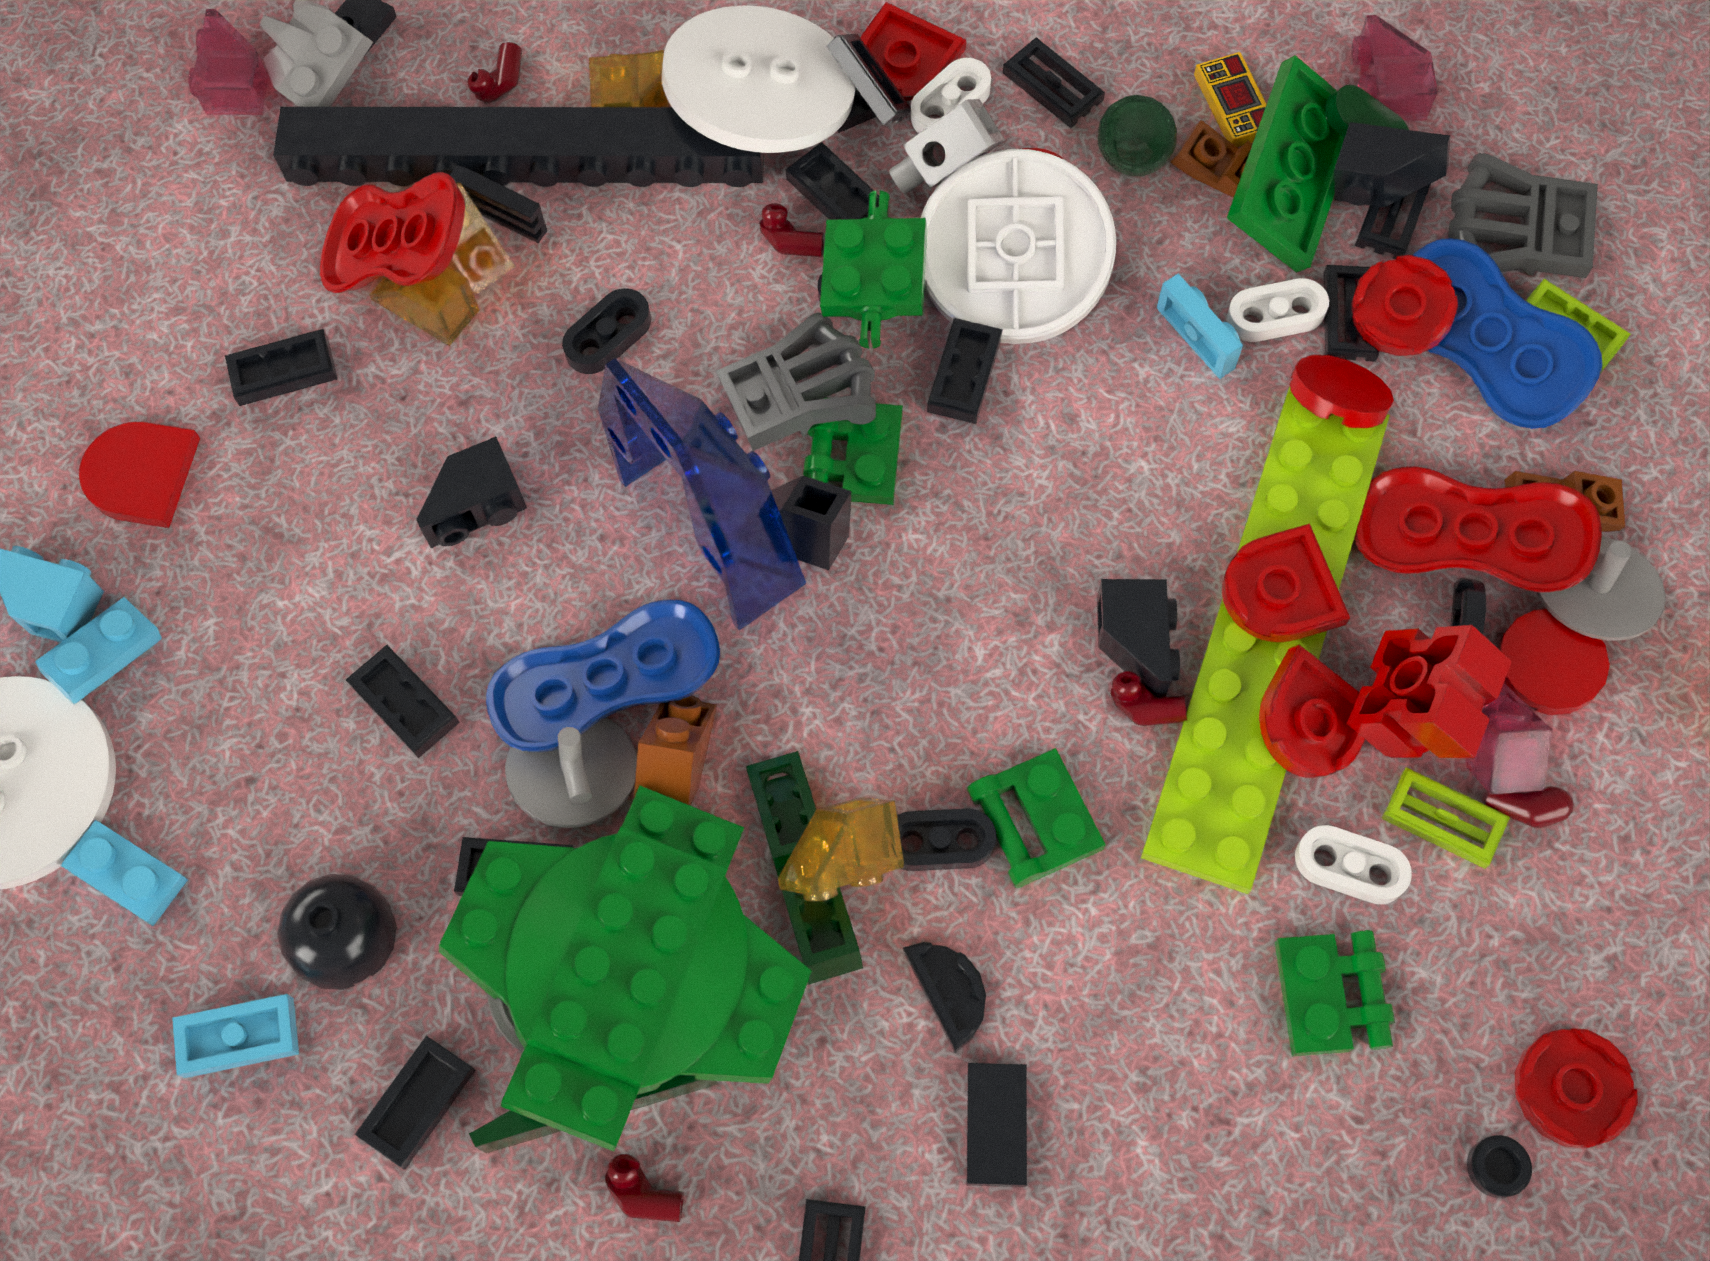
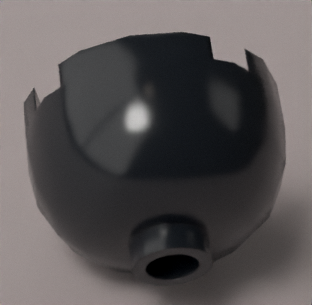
[277,874,397,990]

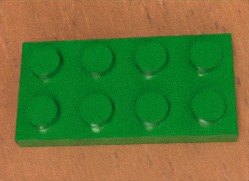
[1227,55,1344,273]

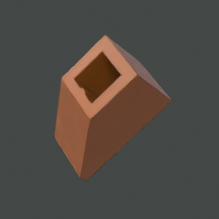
[634,695,717,806]

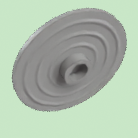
[1537,536,1666,641]
[505,717,637,828]

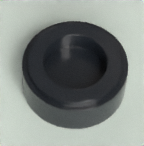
[1467,1135,1532,1198]

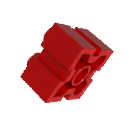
[1347,625,1512,758]

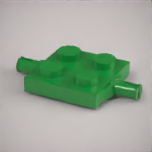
[820,190,927,349]

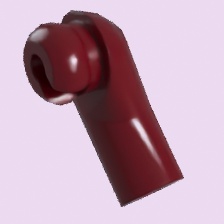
[468,42,522,102]
[759,203,824,257]
[1110,671,1187,726]
[1485,783,1574,828]
[605,1154,684,1222]

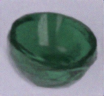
[1097,95,1177,177]

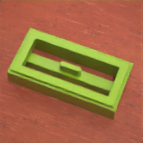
[1381,767,1510,869]

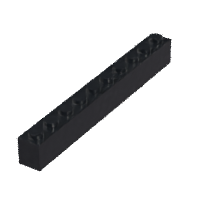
[273,107,764,187]

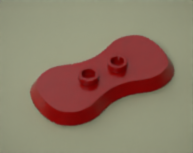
[320,172,465,293]
[1355,466,1602,592]

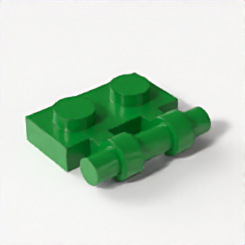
[803,397,903,505]
[1274,930,1395,1057]

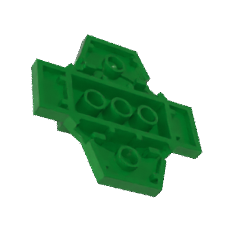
[439,786,812,1152]

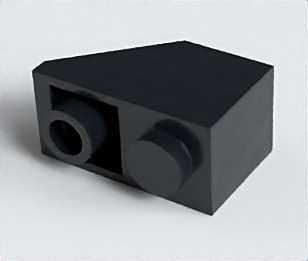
[416,436,527,548]
[732,476,852,570]
[1097,579,1180,698]

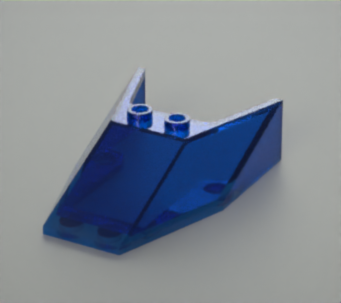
[598,358,806,630]

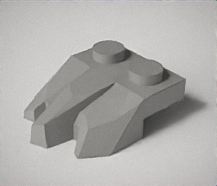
[260,0,373,107]

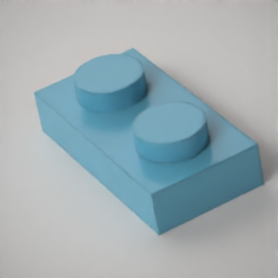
[1157,273,1243,379]
[35,597,162,705]
[60,820,188,926]
[172,994,299,1078]

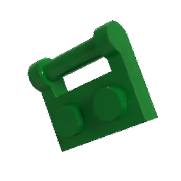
[967,748,1106,888]

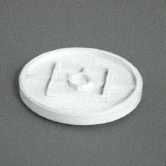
[662,5,856,153]
[921,149,1116,344]
[0,676,116,889]

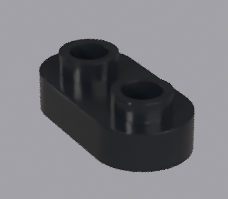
[562,288,651,374]
[884,808,996,871]

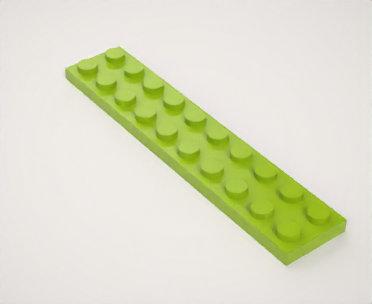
[1141,386,1390,894]

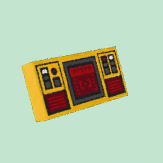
[1194,52,1267,147]

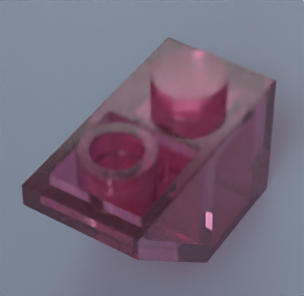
[188,9,269,115]
[1351,15,1438,121]
[1465,683,1553,794]

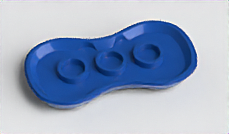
[1413,238,1602,429]
[486,600,720,752]

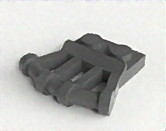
[1448,153,1598,278]
[716,313,876,451]

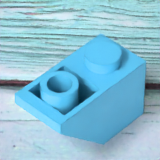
[0,546,104,642]

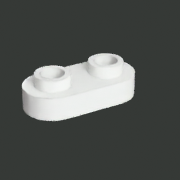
[911,58,991,133]
[1226,278,1329,342]
[1295,825,1412,904]

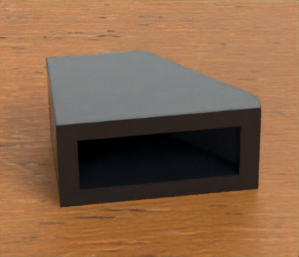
[1334,122,1450,207]

